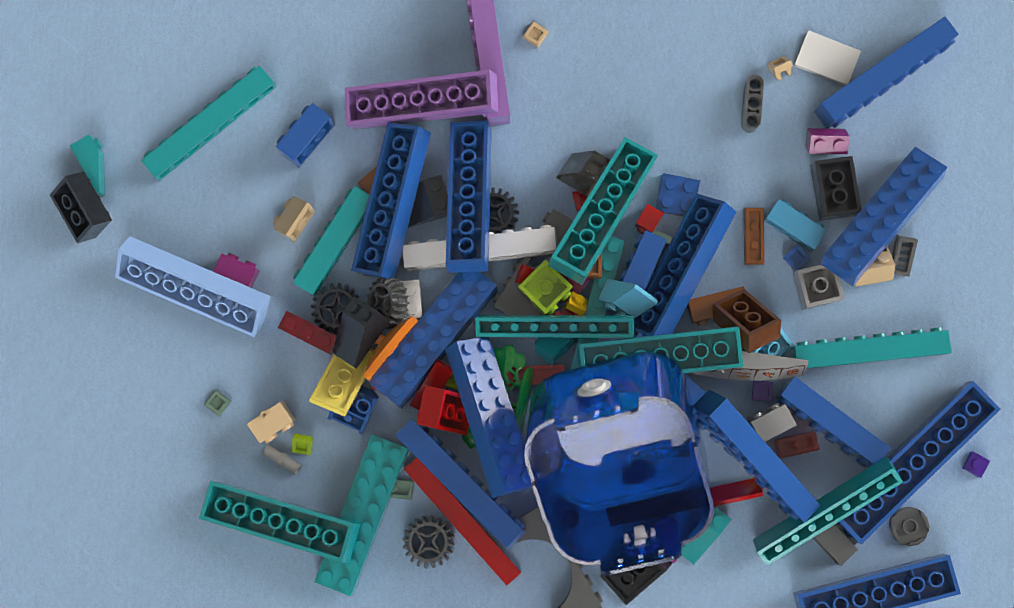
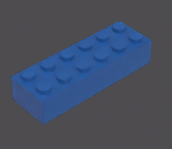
[774,377,891,467]

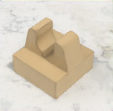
[767,56,793,80]

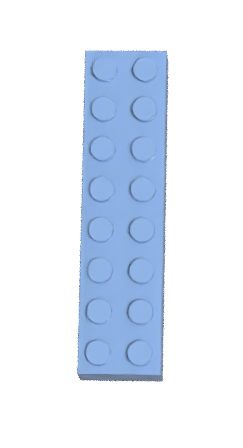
[115,237,271,337]

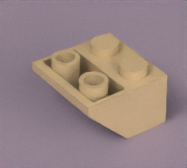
[855,246,895,287]

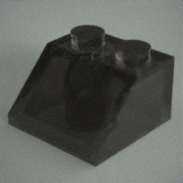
[556,150,610,196]

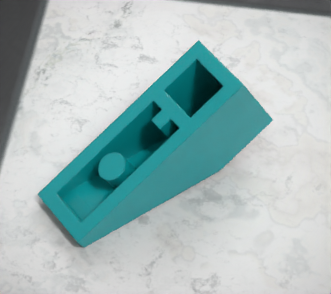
[70,134,105,197]
[678,507,732,565]

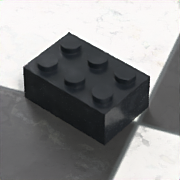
[810,156,862,221]
[50,171,112,244]

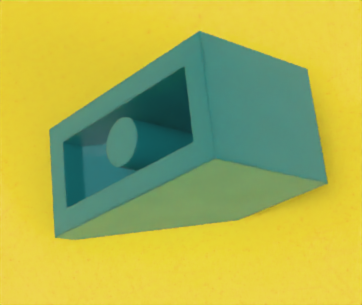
[535,337,578,366]

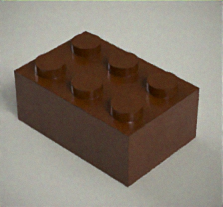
[713,289,781,353]

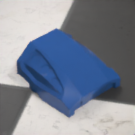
[327,386,379,435]

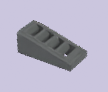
[892,235,918,277]

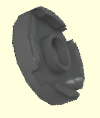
[889,507,930,546]

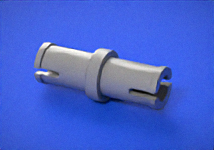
[263,445,302,475]

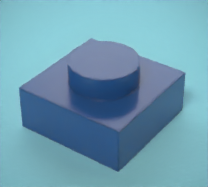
[783,244,811,272]

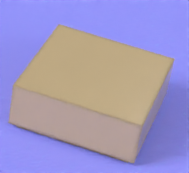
[523,21,549,48]

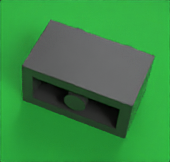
[813,523,858,566]

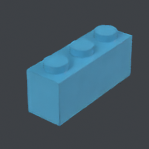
[764,199,827,252]

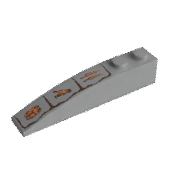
[687,351,808,381]

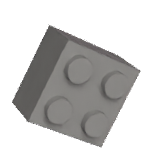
[793,265,845,310]
[748,403,797,442]

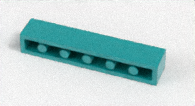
[293,186,370,297]

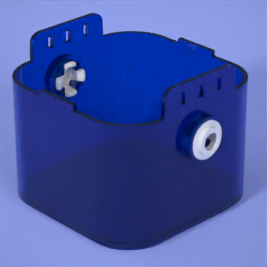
[524,352,714,575]

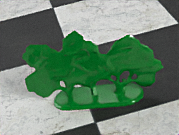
[462,344,533,449]

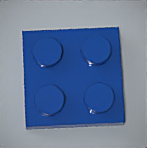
[656,173,700,217]

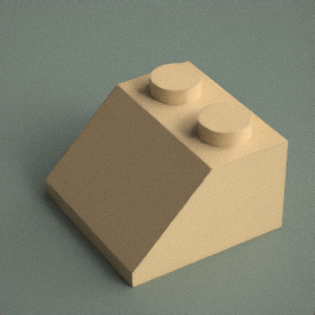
[273,196,315,243]

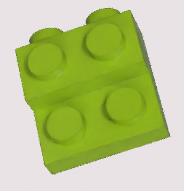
[518,260,573,315]

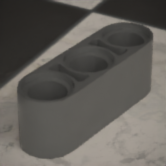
[741,75,764,133]

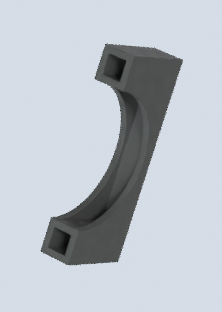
[493,209,573,315]
[517,504,603,608]

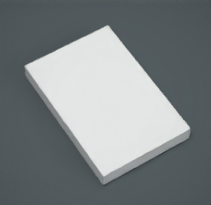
[794,30,861,86]

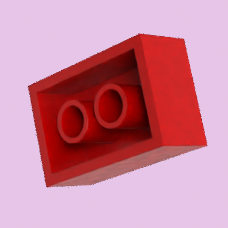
[417,385,469,436]

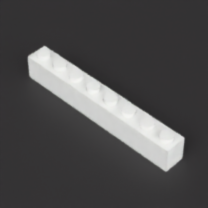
[403,225,558,271]

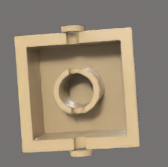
[247,400,296,444]

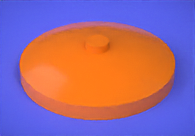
[363,316,419,381]

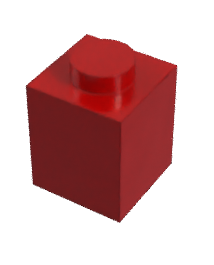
[635,204,664,234]

